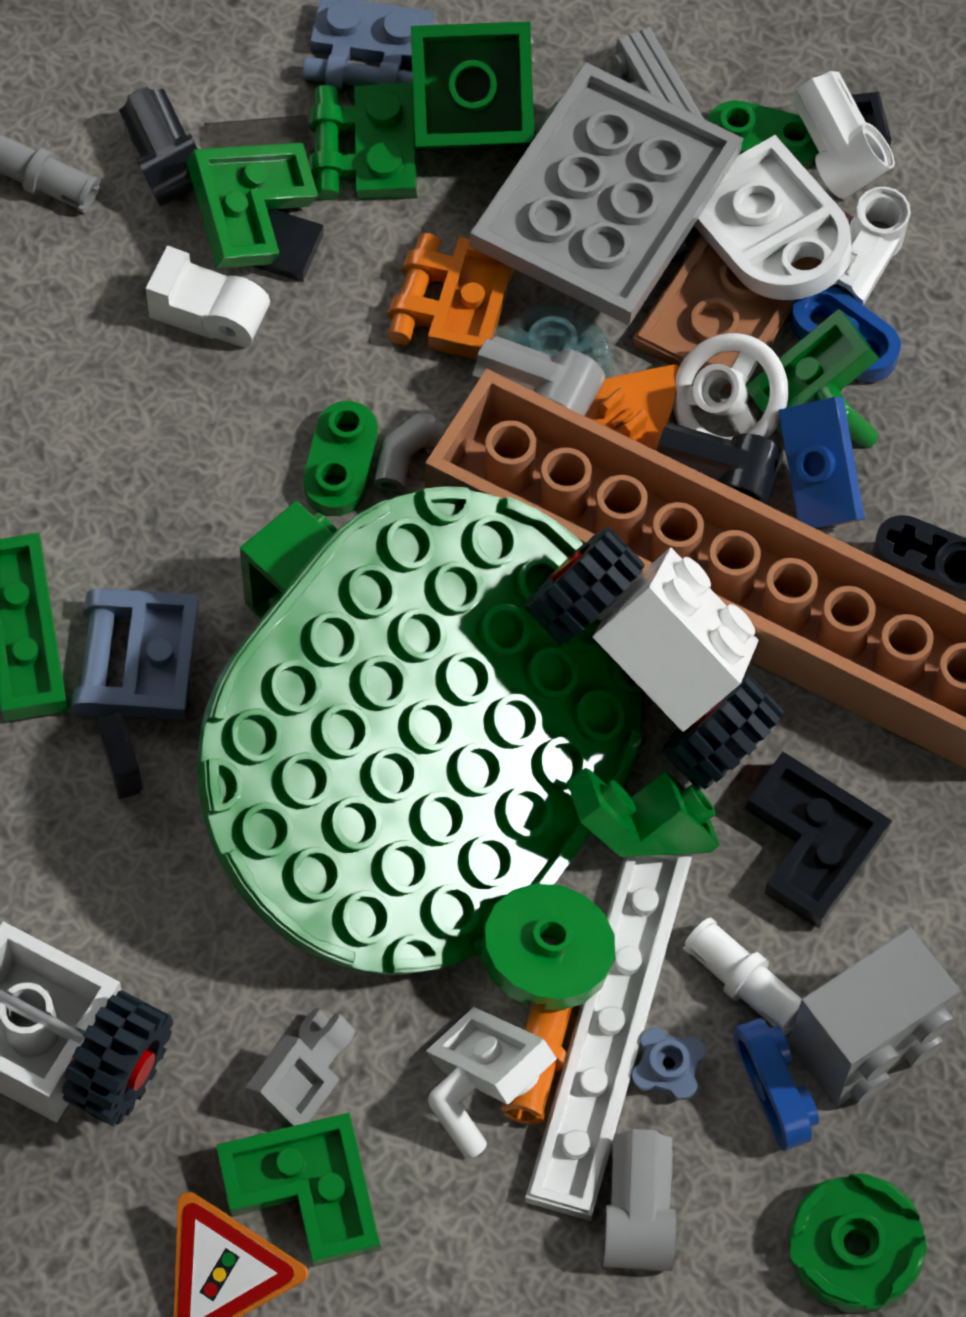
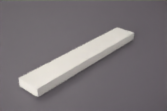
[525,854,693,1221]

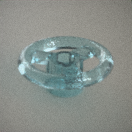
[497,305,612,378]

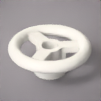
[673,333,788,440]

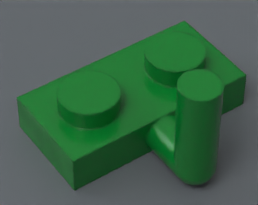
[747,309,879,449]

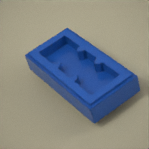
[778,397,865,530]

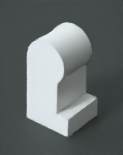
[146,245,270,347]

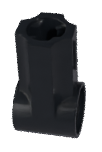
[119,87,198,206]
[657,422,784,505]

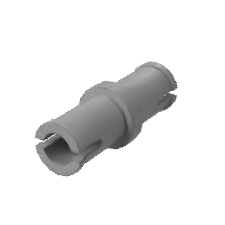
[0,133,101,214]

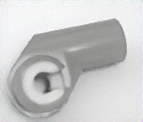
[374,413,447,492]

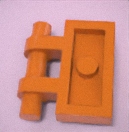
[387,233,514,360]

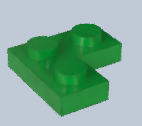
[186,143,318,269]
[216,1112,382,1267]

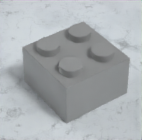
[788,927,961,1107]

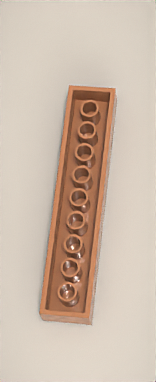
[425,368,966,769]

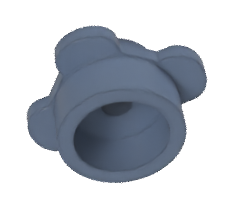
[632,1027,706,1100]

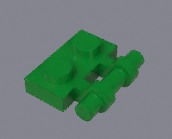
[309,83,417,200]

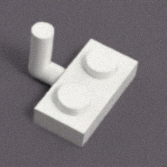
[426,1007,557,1158]

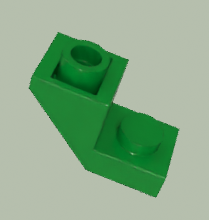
[566,767,720,857]

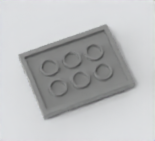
[469,62,743,326]

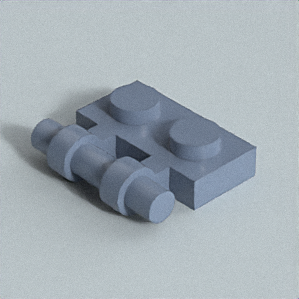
[303,0,435,91]

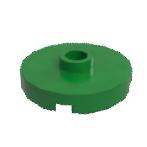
[482,883,615,1010]
[787,1174,927,1313]

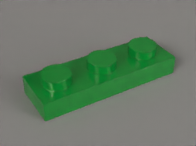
[0,533,68,722]

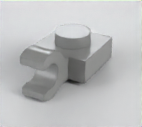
[245,1008,356,1127]

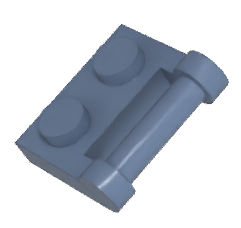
[71,588,199,720]

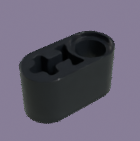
[871,515,966,602]

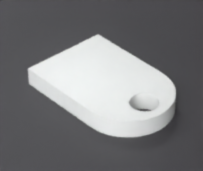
[694,135,852,300]

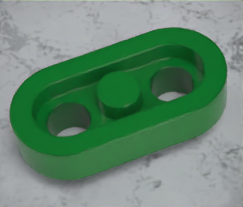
[708,100,819,170]
[303,401,378,516]

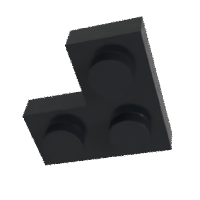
[745,751,892,929]

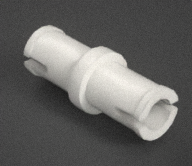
[683,917,802,1035]

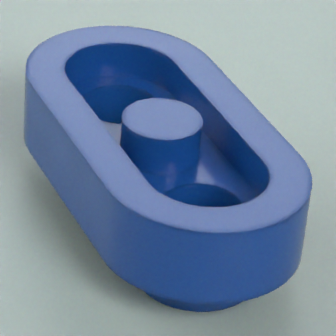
[790,285,901,382]
[733,1018,819,1151]

